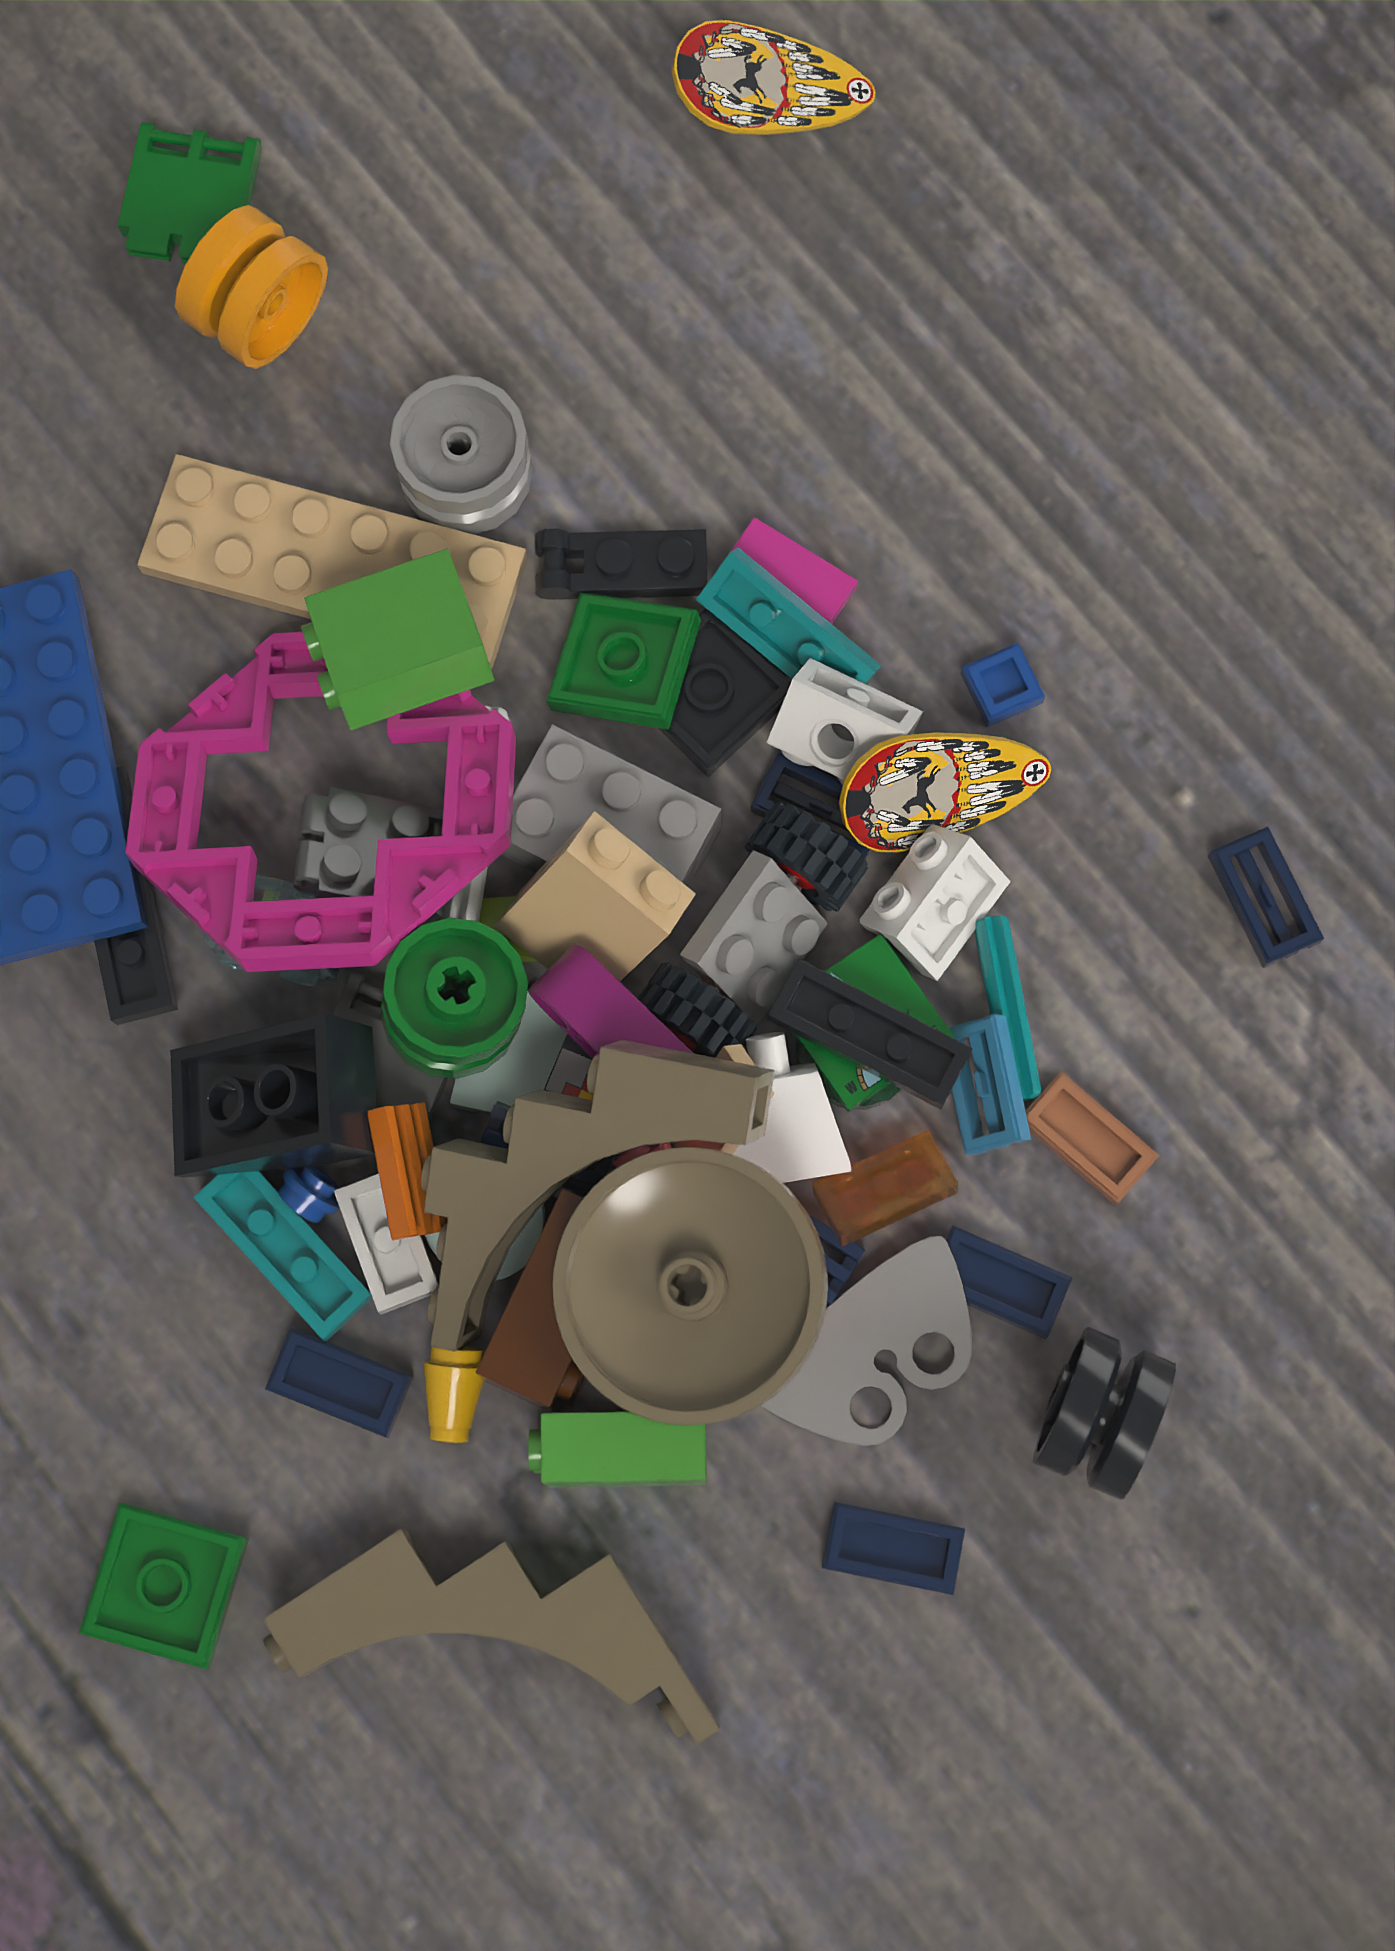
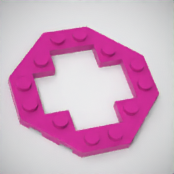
[125,632,516,972]

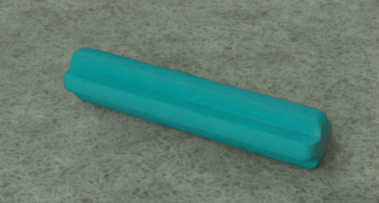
[974,915,1041,1101]

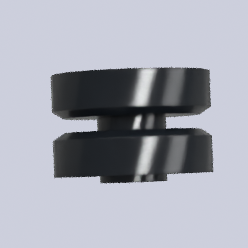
[1032,1327,1176,1500]

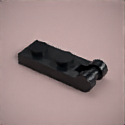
[535,529,708,600]

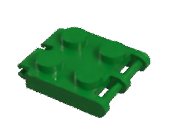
[117,122,261,264]

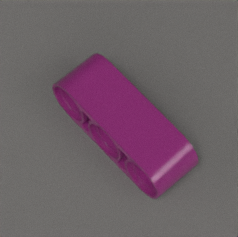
[528,943,694,1058]

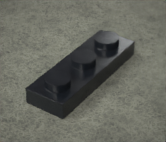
[768,958,973,1110]

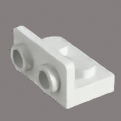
[860,825,1011,981]

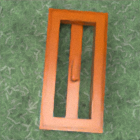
[368,1102,448,1240]

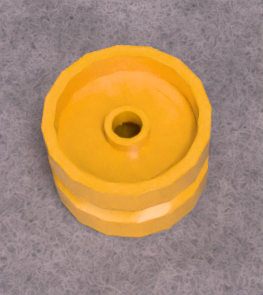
[175,205,328,369]

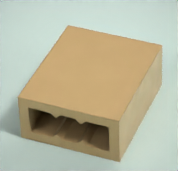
[495,811,696,982]

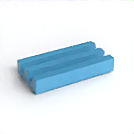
[949,1014,1031,1155]

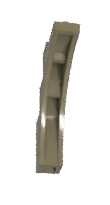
[421,1040,775,1352]

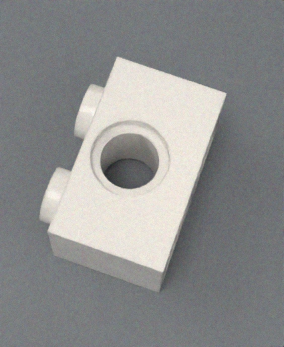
[767,658,923,784]

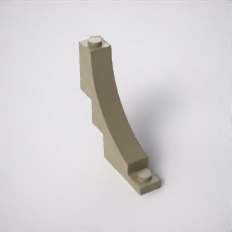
[263,1529,720,1744]

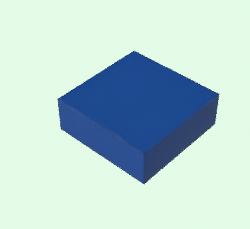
[960,643,1045,727]

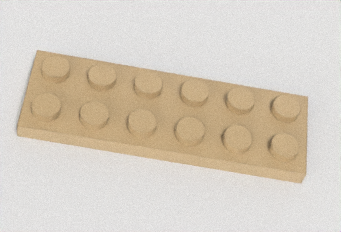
[137,454,528,669]

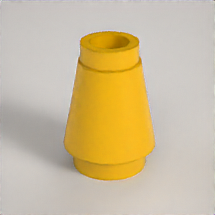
[423,1346,484,1443]

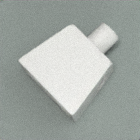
[733,1032,851,1183]

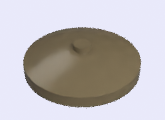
[553,1147,828,1425]

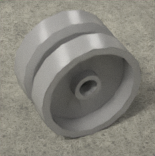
[390,375,533,534]

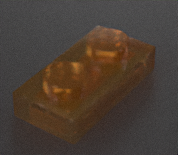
[812,1130,958,1247]

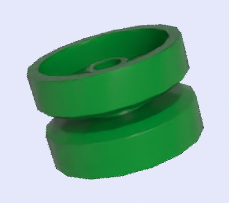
[380,918,528,1079]

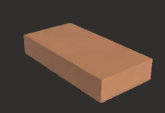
[1026,1071,1160,1206]

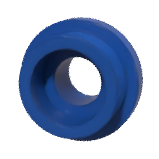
[278,1166,339,1223]

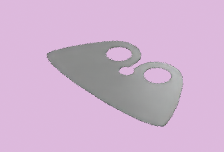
[761,1236,972,1446]

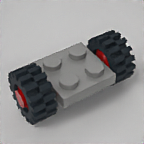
[637,802,868,1058]

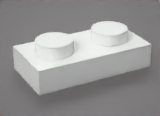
[334,1174,439,1315]

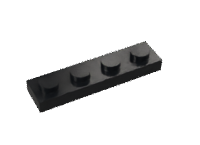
[94,766,179,1025]

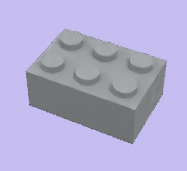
[501,724,722,889]

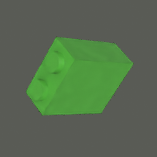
[301,548,495,730]
[528,1412,707,1488]

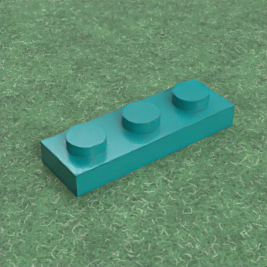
[696,547,882,685]
[193,1171,373,1342]

